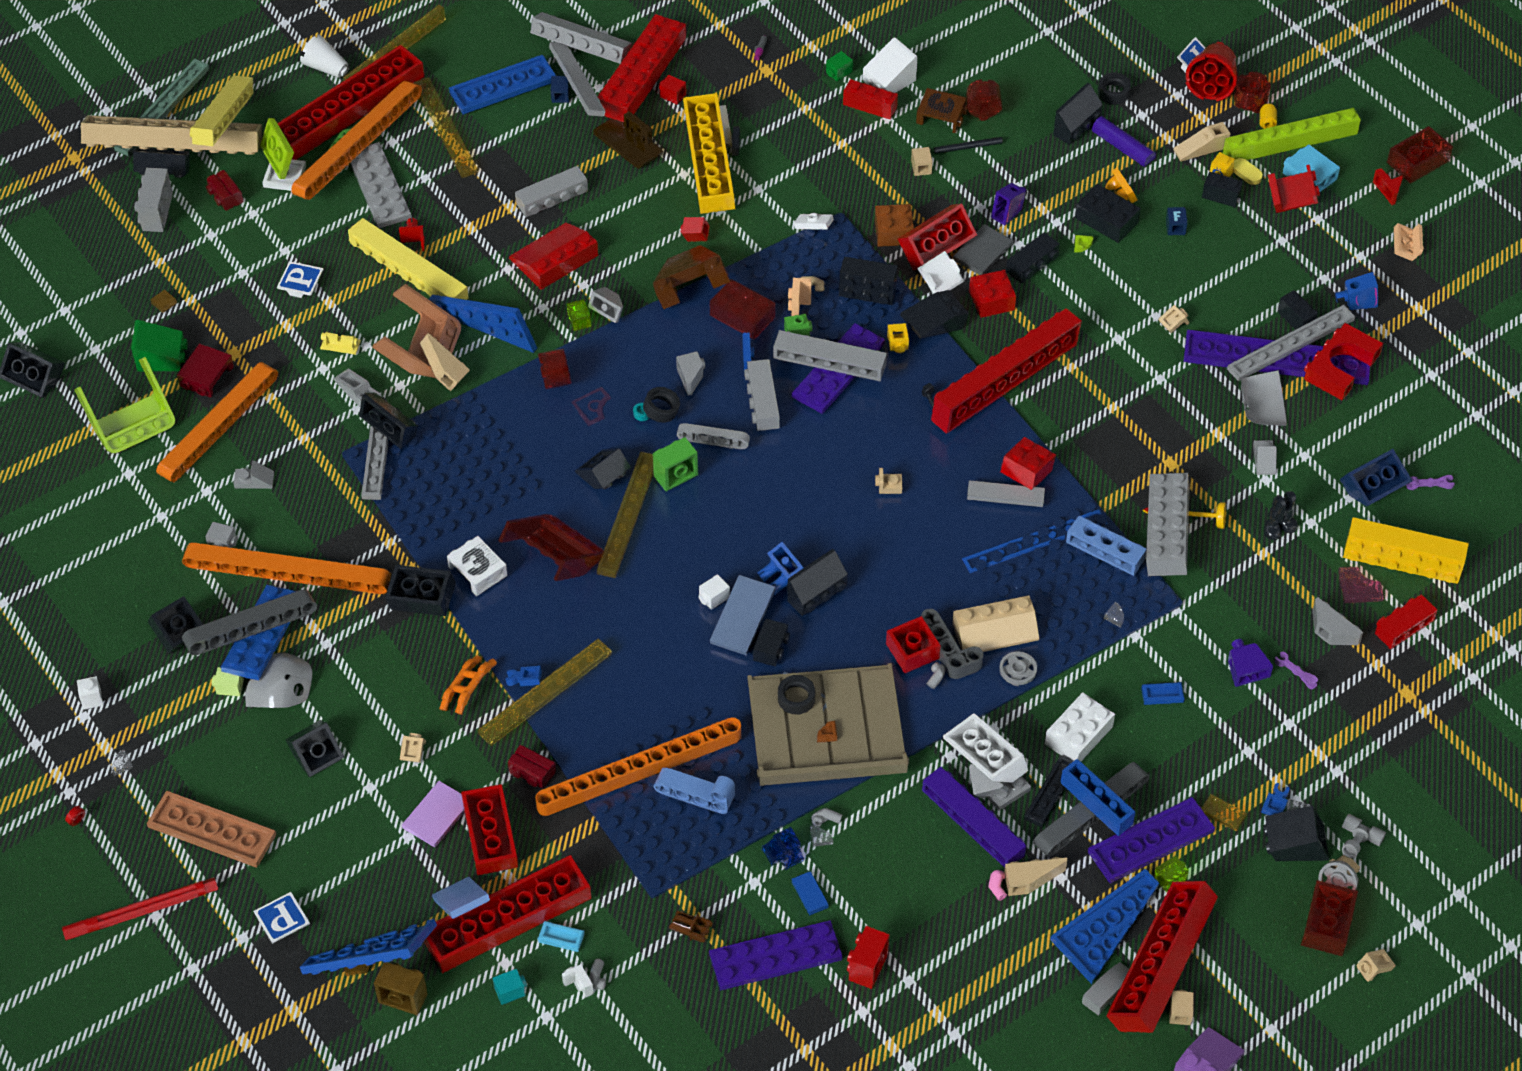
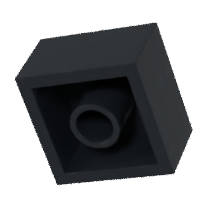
[148,596,203,654]

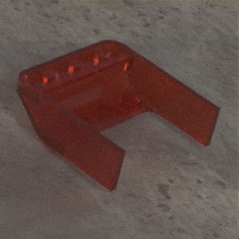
[498,514,604,581]

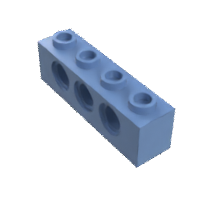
[1066,516,1147,576]

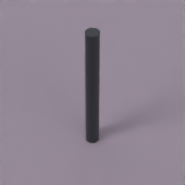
[933,137,1003,154]

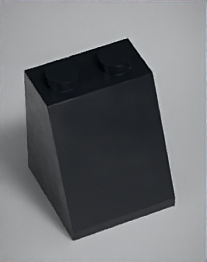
[1263,805,1329,861]

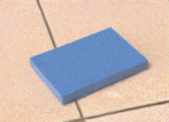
[432,877,490,919]

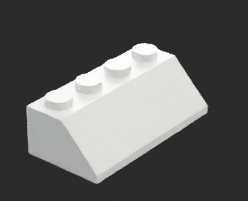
[943,713,1028,782]

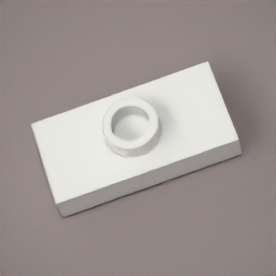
[794,213,833,229]

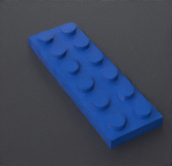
[449,55,556,114]
[221,585,296,681]

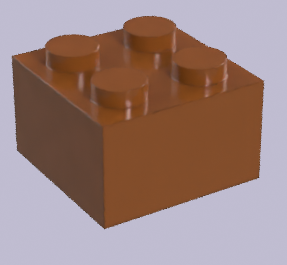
[875,204,914,247]

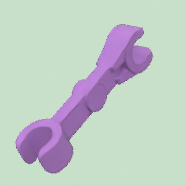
[1406,475,1455,490]
[1275,652,1318,689]

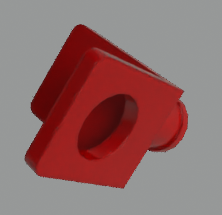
[399,218,425,251]

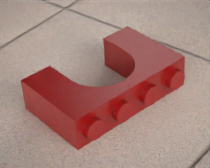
[1304,323,1383,400]

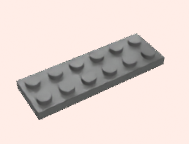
[350,142,412,228]

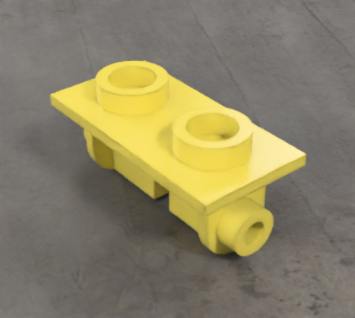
[320,332,361,355]

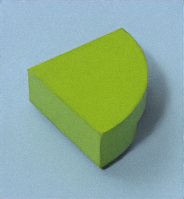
[1074,235,1093,253]

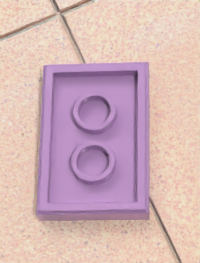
[402,781,465,847]

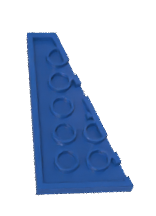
[428,294,537,353]
[1050,869,1159,984]
[300,919,437,975]

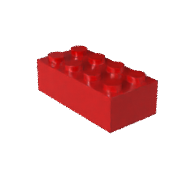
[898,203,977,270]
[461,784,518,876]

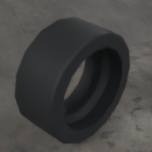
[1098,72,1131,105]
[643,387,680,423]
[778,675,815,715]

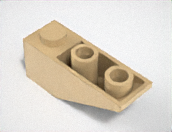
[1173,122,1230,161]
[420,333,469,391]
[1004,857,1067,896]

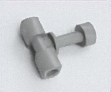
[1342,814,1386,858]

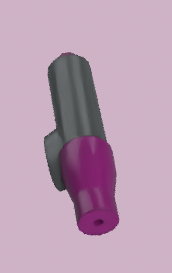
[754,35,767,61]

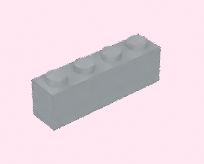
[515,166,588,217]
[744,359,779,431]

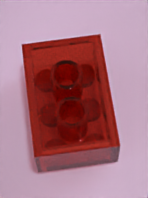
[1387,126,1453,183]
[710,279,775,340]
[1301,880,1358,956]

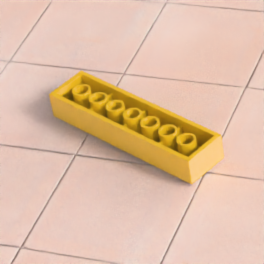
[683,93,735,214]

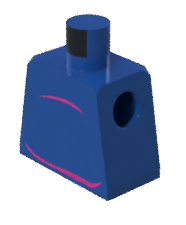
[1335,272,1378,310]

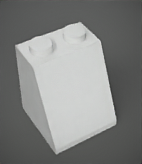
[863,38,917,93]

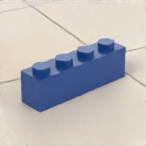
[1061,759,1135,836]

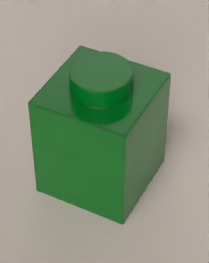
[826,51,853,82]

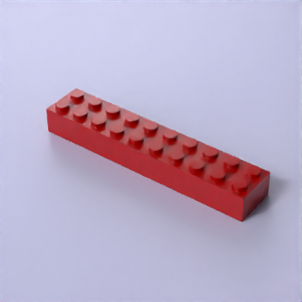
[277,45,424,160]
[931,308,1082,434]

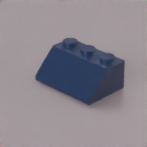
[1340,449,1412,507]

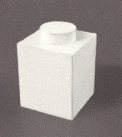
[699,574,730,610]
[77,676,103,710]

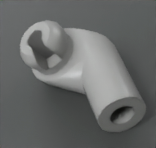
[926,662,945,689]
[811,808,842,827]
[590,959,606,990]

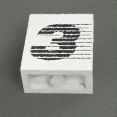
[447,536,507,596]

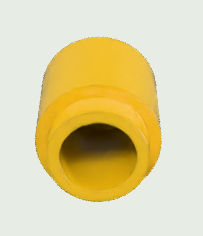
[1259,104,1277,129]

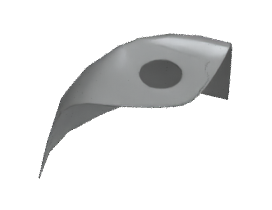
[1241,371,1287,426]
[245,653,312,708]

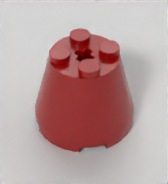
[1186,42,1237,101]

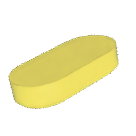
[1233,158,1263,185]

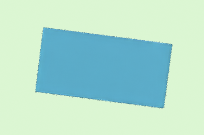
[538,921,585,952]

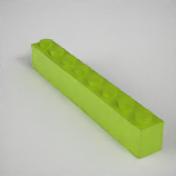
[1223,108,1361,160]

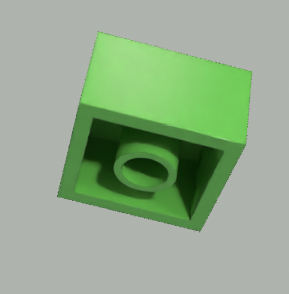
[653,437,698,491]

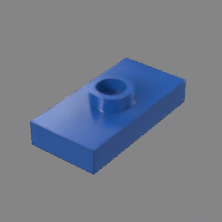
[742,333,754,369]

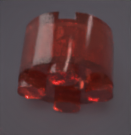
[1234,72,1271,113]
[966,79,1002,121]
[538,348,571,389]

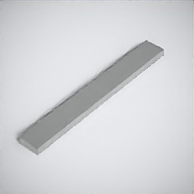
[549,42,605,116]
[1227,305,1355,381]

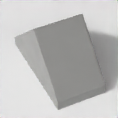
[969,764,1009,798]

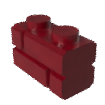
[206,170,244,211]
[508,745,556,789]

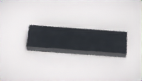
[1024,755,1073,828]

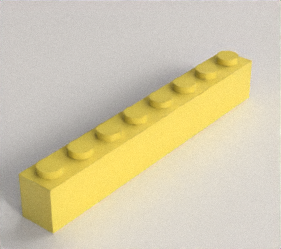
[190,75,253,146]
[348,218,468,300]

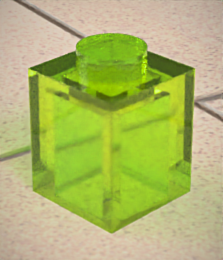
[567,299,591,331]
[1154,855,1189,893]

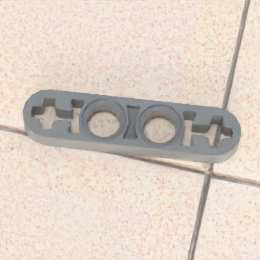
[677,423,750,449]

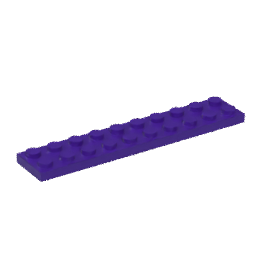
[1183,330,1370,385]

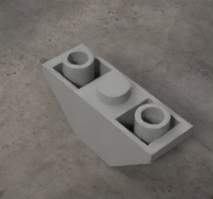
[1312,597,1363,645]

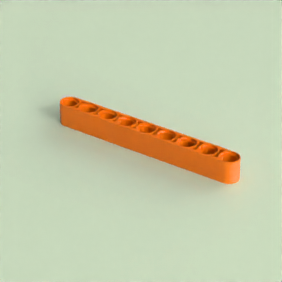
[156,362,278,483]

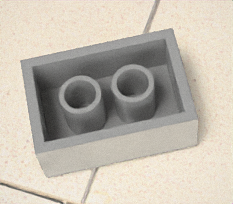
[135,168,173,232]

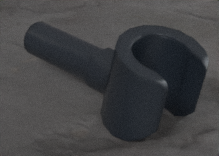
[922,383,935,409]

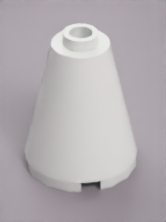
[300,34,349,78]

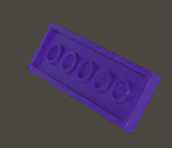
[792,323,885,414]
[1088,797,1215,884]
[709,920,842,991]

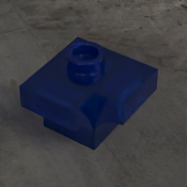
[762,827,804,870]

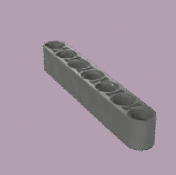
[182,589,317,655]
[1033,762,1149,857]

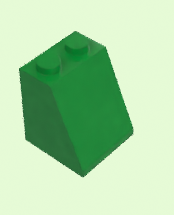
[131,320,188,372]

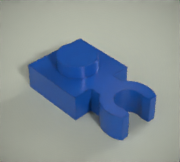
[505,666,542,686]
[1261,783,1289,815]

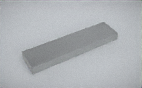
[967,481,1045,507]

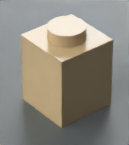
[911,147,932,176]
[1169,990,1193,1025]

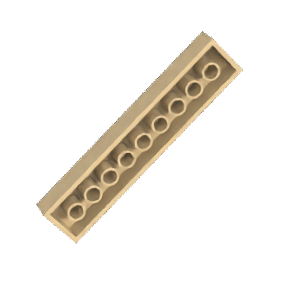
[81,115,262,155]

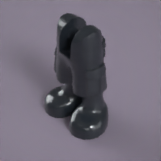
[1263,491,1298,540]

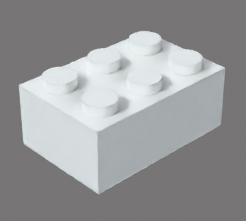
[1045,692,1115,762]

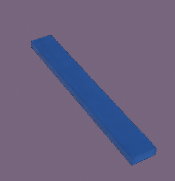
[962,509,1108,573]

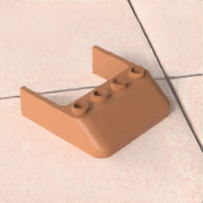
[372,284,461,378]

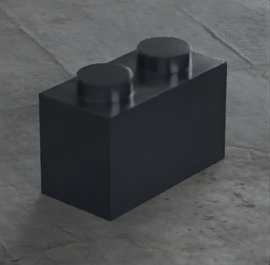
[1202,171,1243,208]
[1277,290,1318,330]
[753,619,790,667]

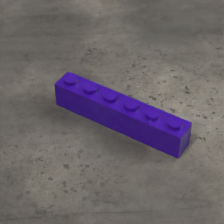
[922,766,1026,868]

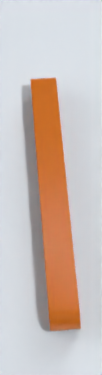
[291,81,422,200]
[182,543,391,594]
[536,718,741,816]

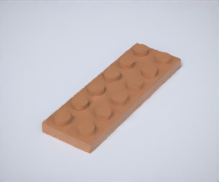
[147,791,276,868]

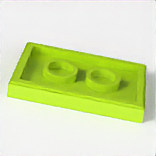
[260,118,294,179]

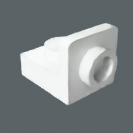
[562,964,594,997]

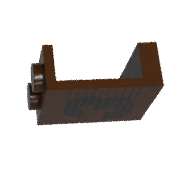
[916,88,968,133]

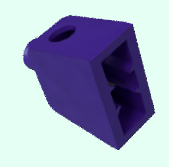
[991,183,1027,226]
[1228,639,1273,687]

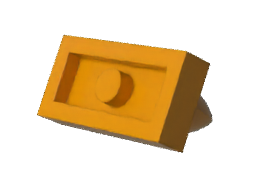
[1105,168,1137,203]

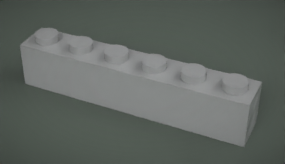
[530,12,632,64]
[773,330,887,381]

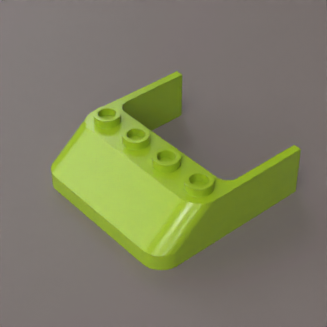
[74,357,175,453]

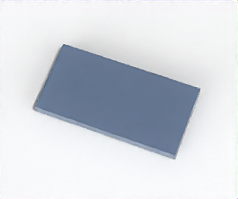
[710,575,775,656]

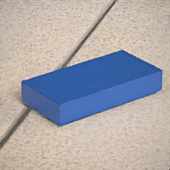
[1141,682,1184,705]
[792,871,828,916]

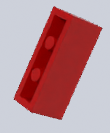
[843,79,898,120]
[1375,594,1438,649]

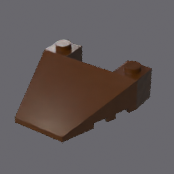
[653,245,730,309]

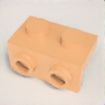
[1394,223,1424,261]
[788,278,811,316]

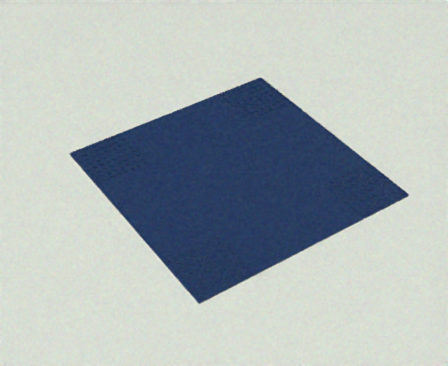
[342,213,1182,898]

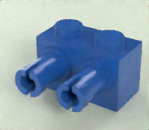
[757,542,804,595]

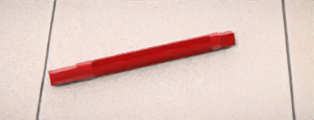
[62,877,218,941]

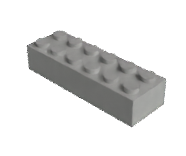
[1146,473,1190,576]

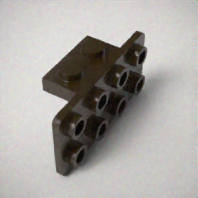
[593,111,663,169]

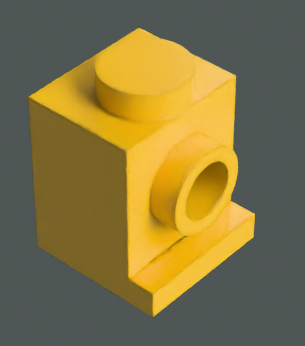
[887,323,909,353]

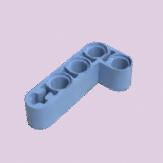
[653,768,735,814]

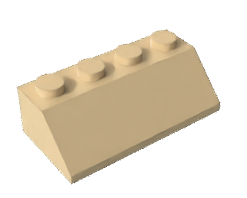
[952,596,1039,652]

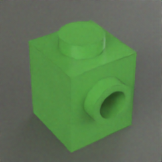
[784,314,812,336]

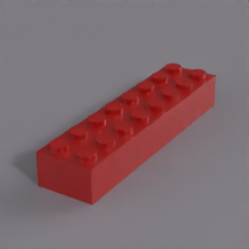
[597,14,686,122]
[424,855,591,973]
[1106,881,1218,1033]

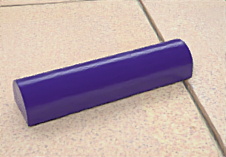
[1092,116,1156,167]

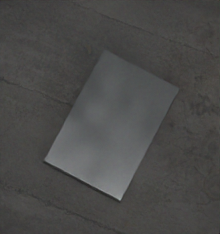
[953,224,1013,275]

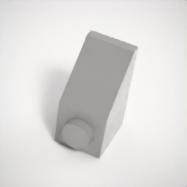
[588,287,623,323]
[676,351,705,395]

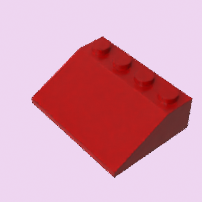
[509,223,598,290]

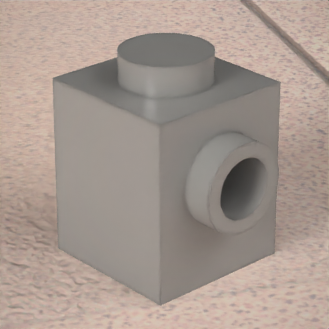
[205,522,238,548]

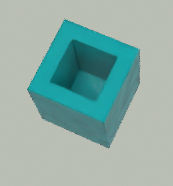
[493,969,527,1005]

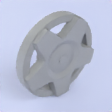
[1000,652,1037,686]
[1318,861,1358,899]

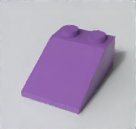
[1174,1027,1245,1071]

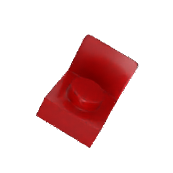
[1373,168,1403,205]

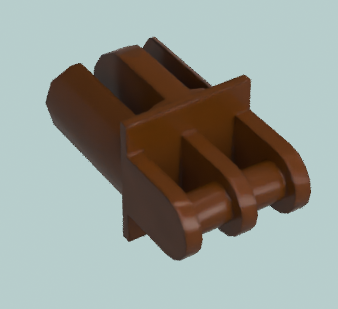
[669,910,713,943]

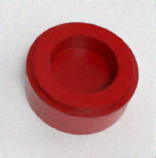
[65,805,85,826]

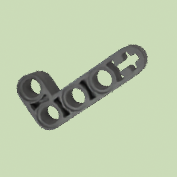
[921,609,983,679]

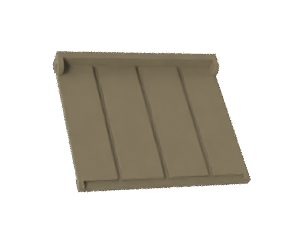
[747,663,909,786]

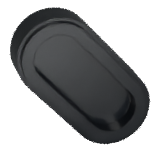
[732,126,740,156]

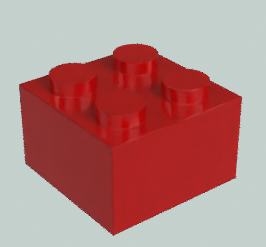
[969,270,1016,318]
[1000,437,1056,490]
[886,616,941,673]
[847,926,889,989]

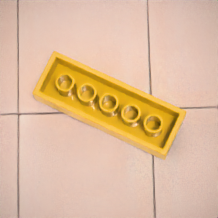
[1343,517,1469,584]

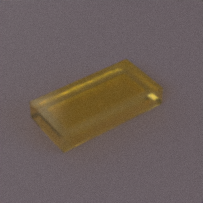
[1201,794,1247,831]

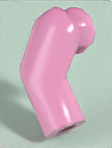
[988,870,1007,901]

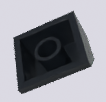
[575,448,631,490]
[285,720,344,777]

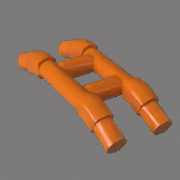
[439,655,497,715]

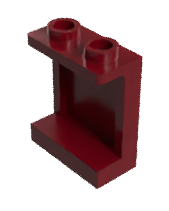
[177,343,234,398]

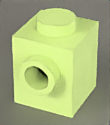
[212,667,244,696]

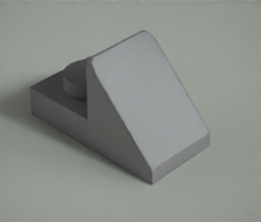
[1253,440,1276,475]
[234,460,274,489]

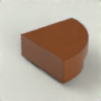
[817,721,837,743]

